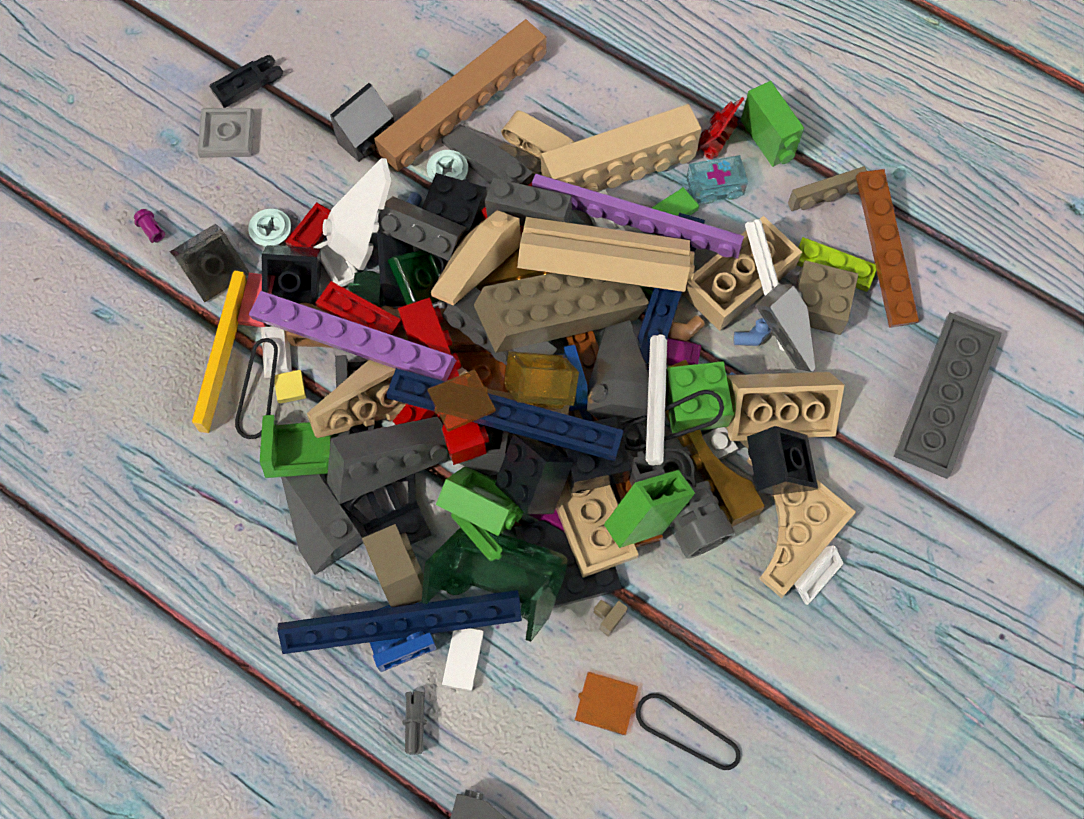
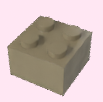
[796,260,858,335]
[362,524,428,607]

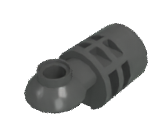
[661,448,736,559]

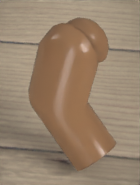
[668,316,705,341]

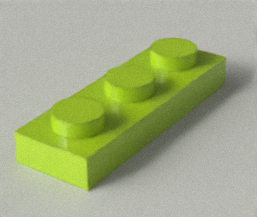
[797,237,876,292]

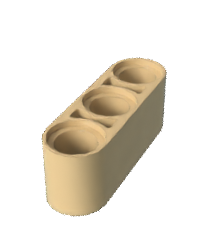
[501,110,574,161]

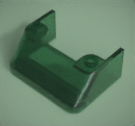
[421,527,568,642]

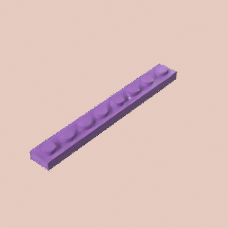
[532,174,744,259]
[248,291,456,382]

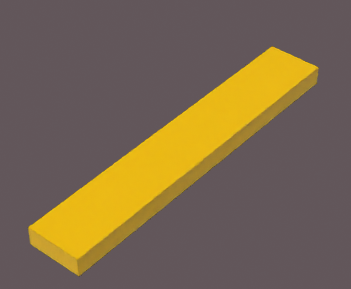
[192,271,247,433]

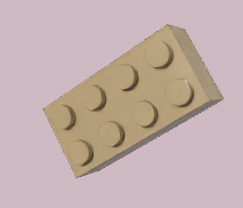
[682,216,802,331]

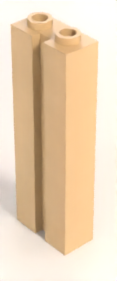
[517,217,695,292]

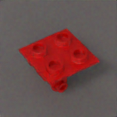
[697,97,744,159]

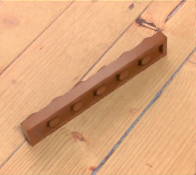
[856,169,919,328]

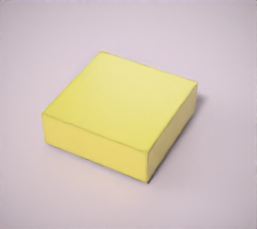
[274,370,306,404]

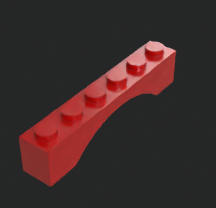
[398,298,489,465]

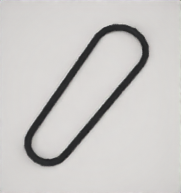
[235,338,278,439]
[622,390,724,451]
[636,693,741,770]

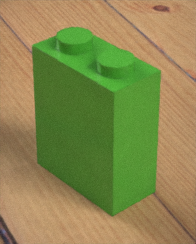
[740,80,804,167]
[604,470,695,548]

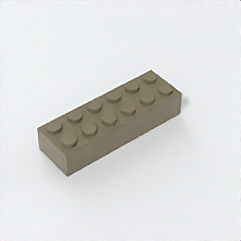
[474,273,649,353]

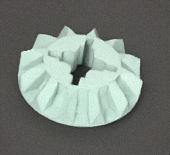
[427,150,469,181]
[248,209,291,248]

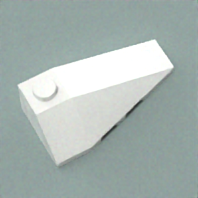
[323,158,391,270]

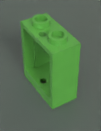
[436,466,524,536]

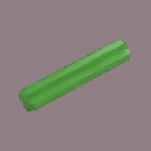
[451,513,502,561]

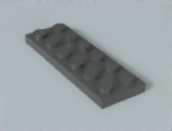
[893,312,1002,479]

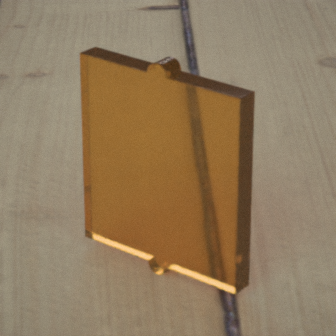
[427,370,496,432]
[574,672,638,736]

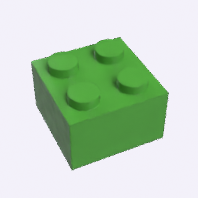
[665,361,734,433]

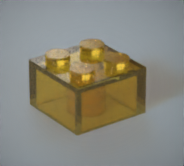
[504,351,579,409]

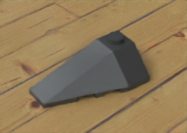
[281,474,364,575]

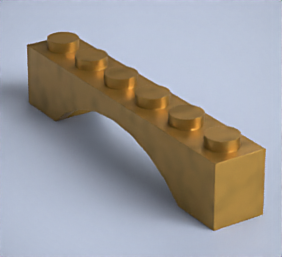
[665,360,765,527]

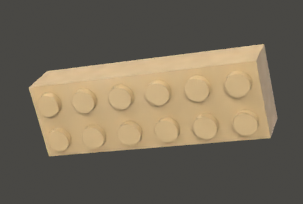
[541,104,702,192]

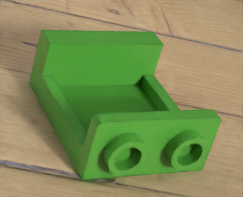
[260,415,337,478]

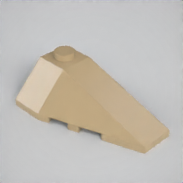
[431,210,521,306]
[307,360,406,438]

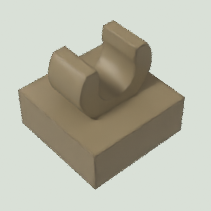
[593,600,628,637]

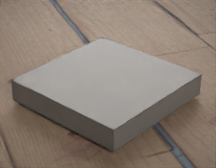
[198,108,254,158]

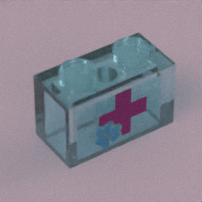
[686,155,748,204]

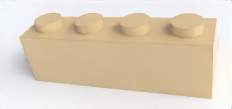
[726,372,844,441]

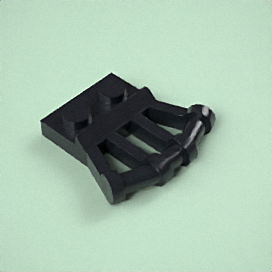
[341,473,431,545]

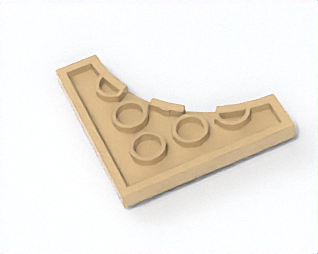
[747,457,856,598]

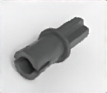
[402,691,427,755]

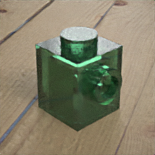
[348,271,384,308]

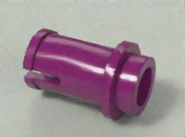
[134,209,165,243]

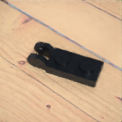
[209,54,284,108]

